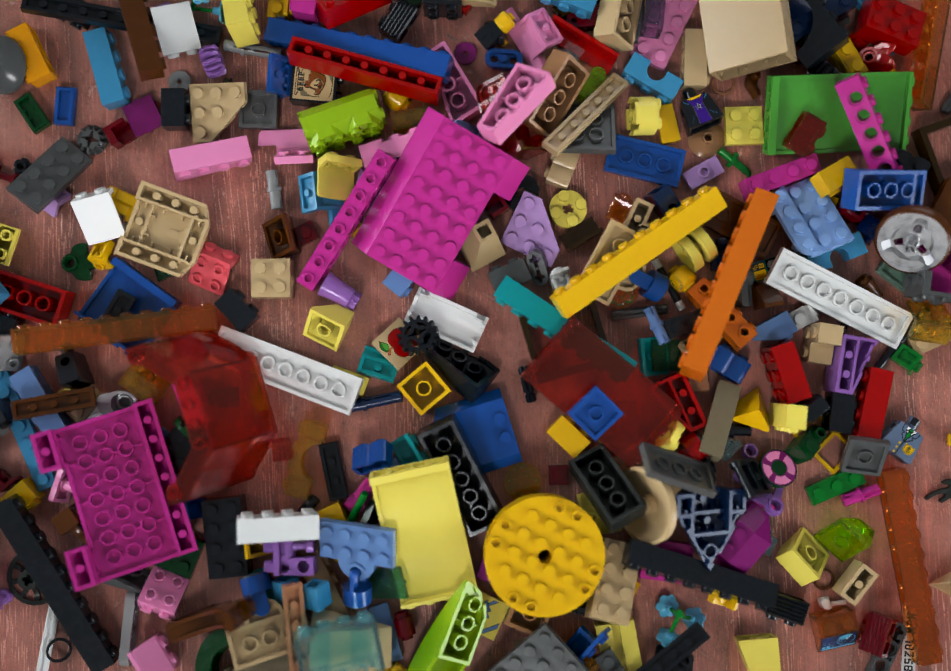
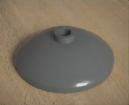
[0,35,27,95]

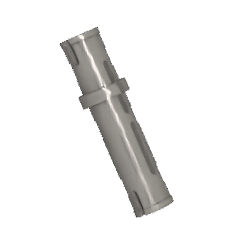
[223,39,283,58]

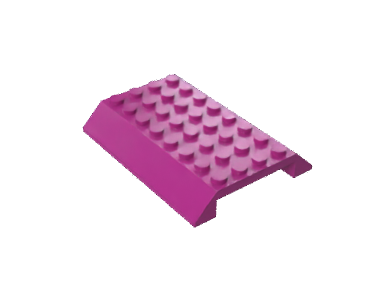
[351,107,530,300]
[29,398,198,592]

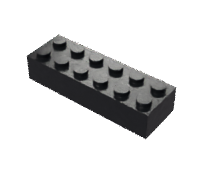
[417,413,503,537]

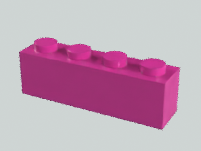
[738,153,822,201]

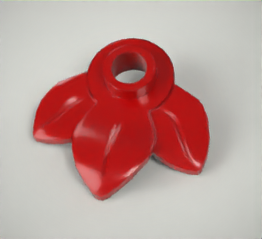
[859,41,896,72]

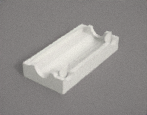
[404,287,489,353]

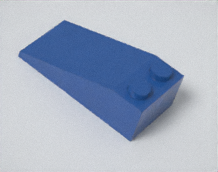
[840,168,927,211]

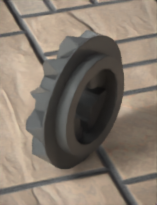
[76,125,108,155]

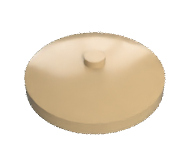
[623,465,677,545]

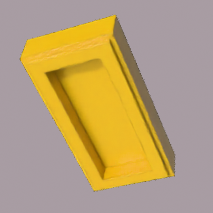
[658,103,681,145]

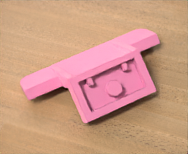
[506,7,564,69]
[258,129,316,165]

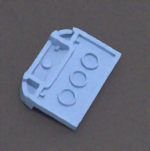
[772,177,854,258]

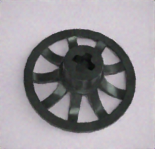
[7,555,62,606]

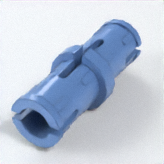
[643,306,671,346]

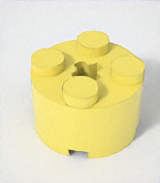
[625,96,662,136]

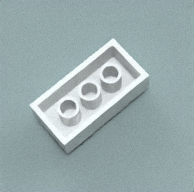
[237,508,320,544]

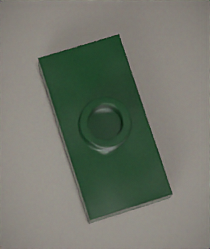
[13,92,52,135]

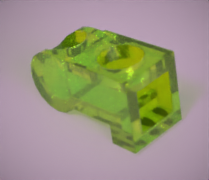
[577,67,606,102]

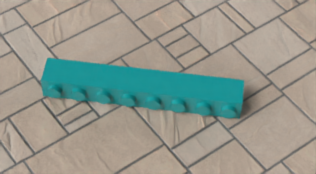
[493,275,638,383]

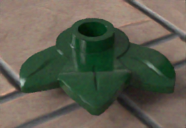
[61,243,95,281]

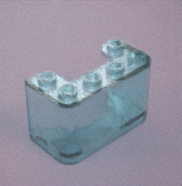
[293,610,385,671]

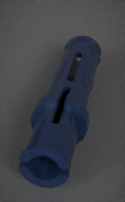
[352,390,403,412]

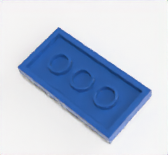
[603,134,686,189]

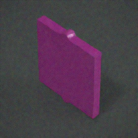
[122,94,161,138]

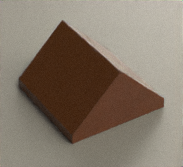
[262,212,301,258]

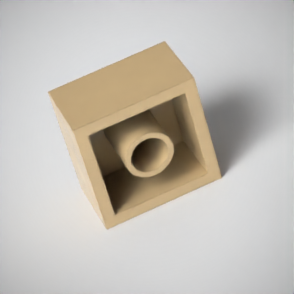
[251,258,294,299]

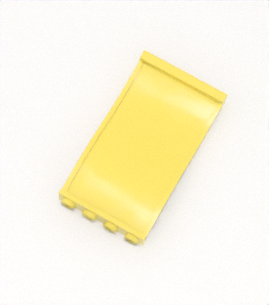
[369,455,478,609]

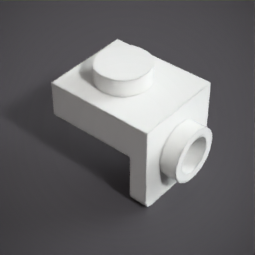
[548,266,570,291]

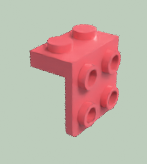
[188,241,240,295]

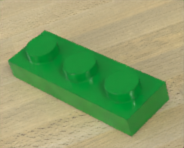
[804,471,866,506]

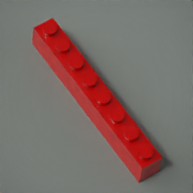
[286,36,443,105]

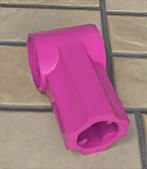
[342,477,373,518]

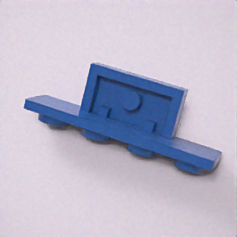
[566,625,611,664]

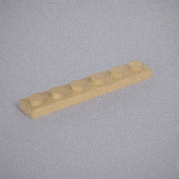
[541,72,629,157]

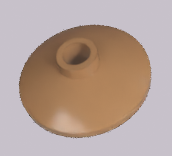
[687,125,724,159]

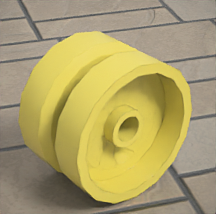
[672,226,718,273]

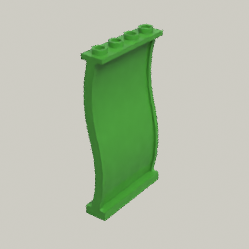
[762,71,915,155]

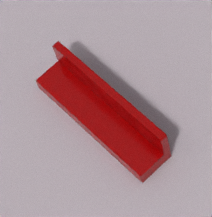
[552,14,619,77]

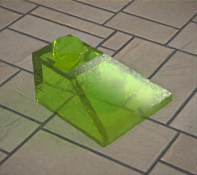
[813,518,875,562]

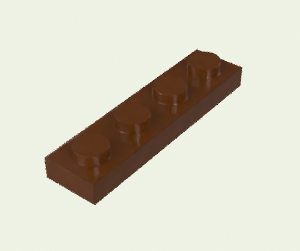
[10,387,97,421]

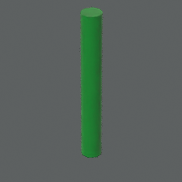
[346,491,369,522]

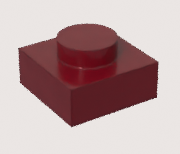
[294,220,320,246]
[548,464,569,485]

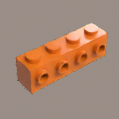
[685,276,758,352]

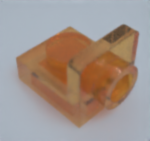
[605,192,633,224]

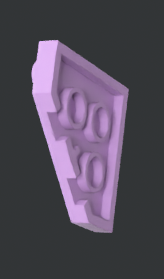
[500,190,560,267]

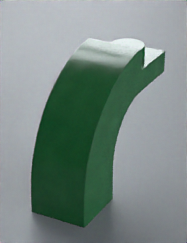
[195,628,229,671]

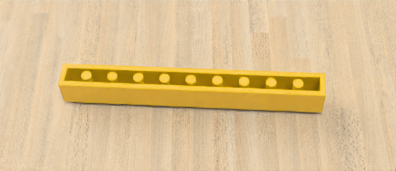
[549,185,728,319]

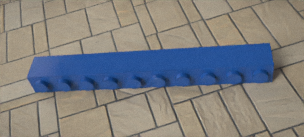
[263,16,454,84]

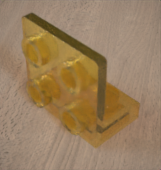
[906,300,951,345]

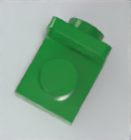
[890,343,924,376]

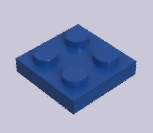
[567,385,624,441]

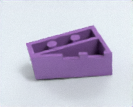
[823,334,879,395]

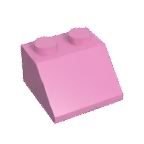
[127,632,180,671]

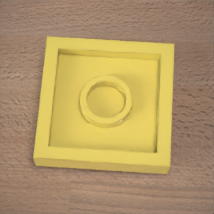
[722,106,764,146]

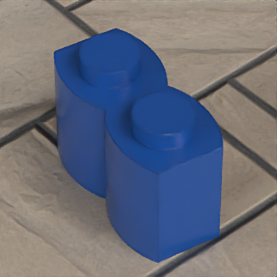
[709,344,751,385]
[352,439,393,475]

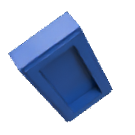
[53,86,78,127]

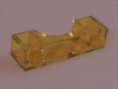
[282,418,329,500]

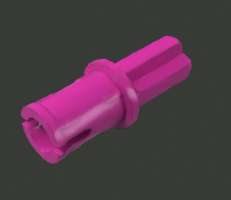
[840,484,881,507]

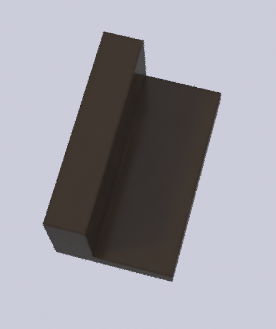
[559,216,603,253]

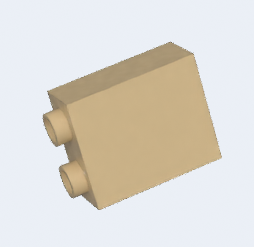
[699,0,797,82]

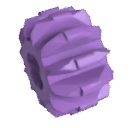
[199,44,227,79]

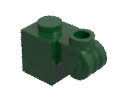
[784,424,826,465]

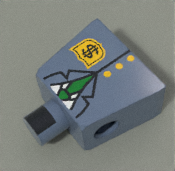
[881,416,923,465]

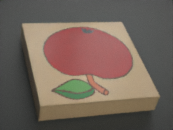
[371,317,420,371]

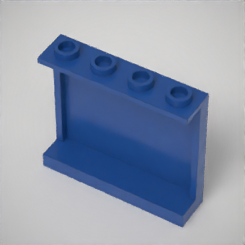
[73,257,182,359]

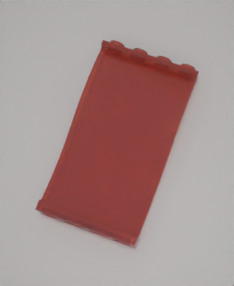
[521,315,683,468]

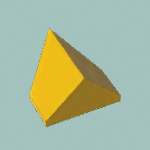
[733,386,770,432]

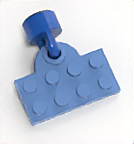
[319,517,396,609]

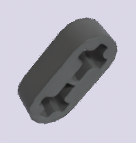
[526,249,550,285]

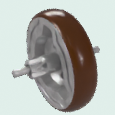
[874,204,951,274]

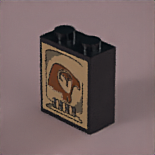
[289,65,344,107]

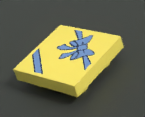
[480,590,510,641]

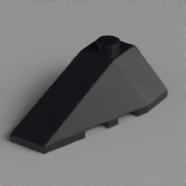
[427,338,500,403]

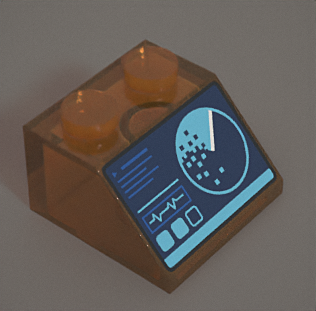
[809,605,859,652]

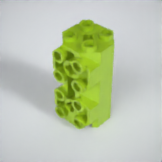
[297,88,387,157]

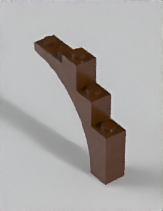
[165,595,257,644]

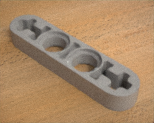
[119,590,140,667]

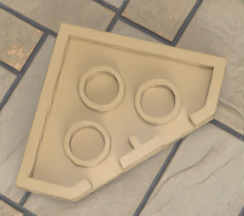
[189,82,248,143]

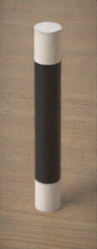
[652,258,686,311]

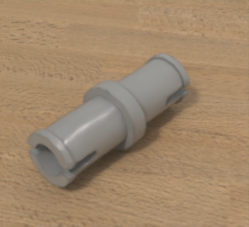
[265,170,283,210]

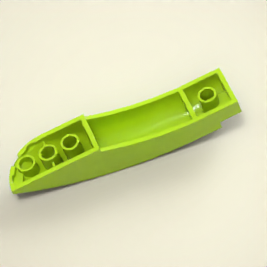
[407,580,487,671]

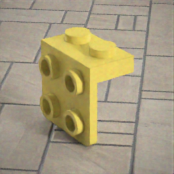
[317,152,363,201]

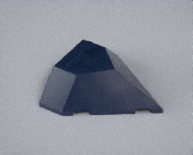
[675,486,746,571]

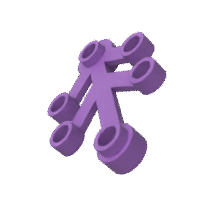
[733,443,785,517]

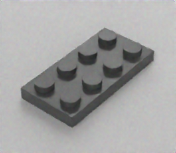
[6,137,93,214]
[639,441,718,498]

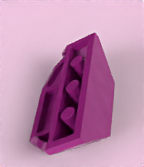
[713,502,772,573]

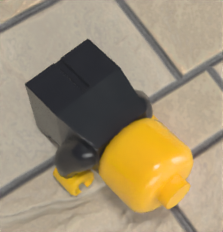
[474,11,515,50]

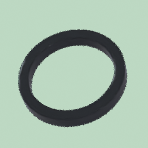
[46,638,72,663]

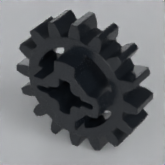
[397,315,440,358]

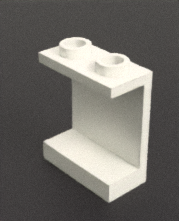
[150,1,202,59]
[70,186,127,245]

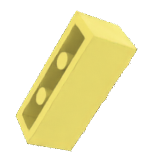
[769,402,808,433]

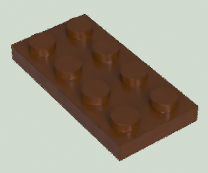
[702,189,782,258]

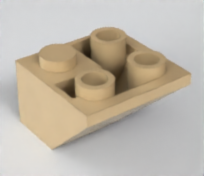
[460,218,506,273]

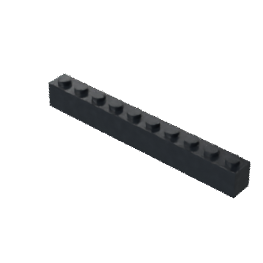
[0,493,119,671]

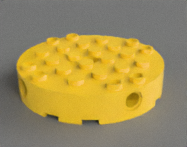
[483,493,605,617]

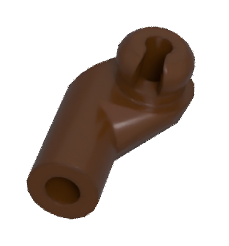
[745,71,761,100]

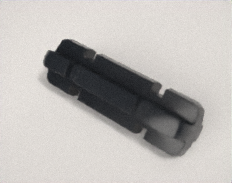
[518,365,537,403]

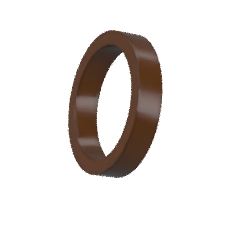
[813,568,835,590]

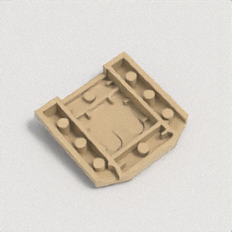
[114,180,210,278]

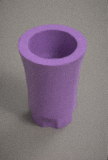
[317,272,362,310]

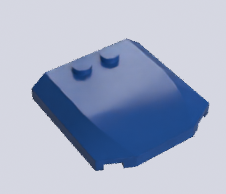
[433,388,522,473]

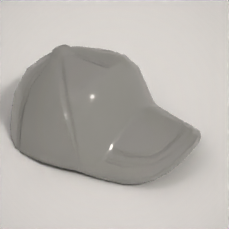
[97,390,139,415]

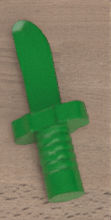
[717,147,751,177]

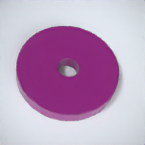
[454,42,477,65]

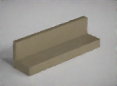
[699,380,742,463]

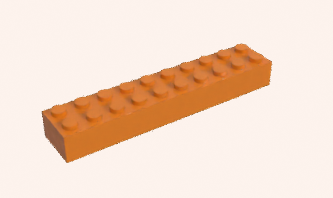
[677,187,779,382]

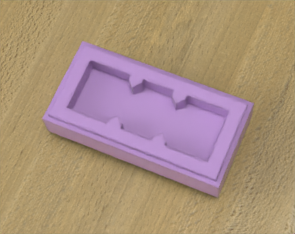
[681,155,725,191]

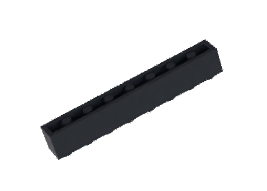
[621,539,779,611]

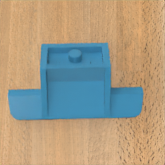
[298,171,344,226]

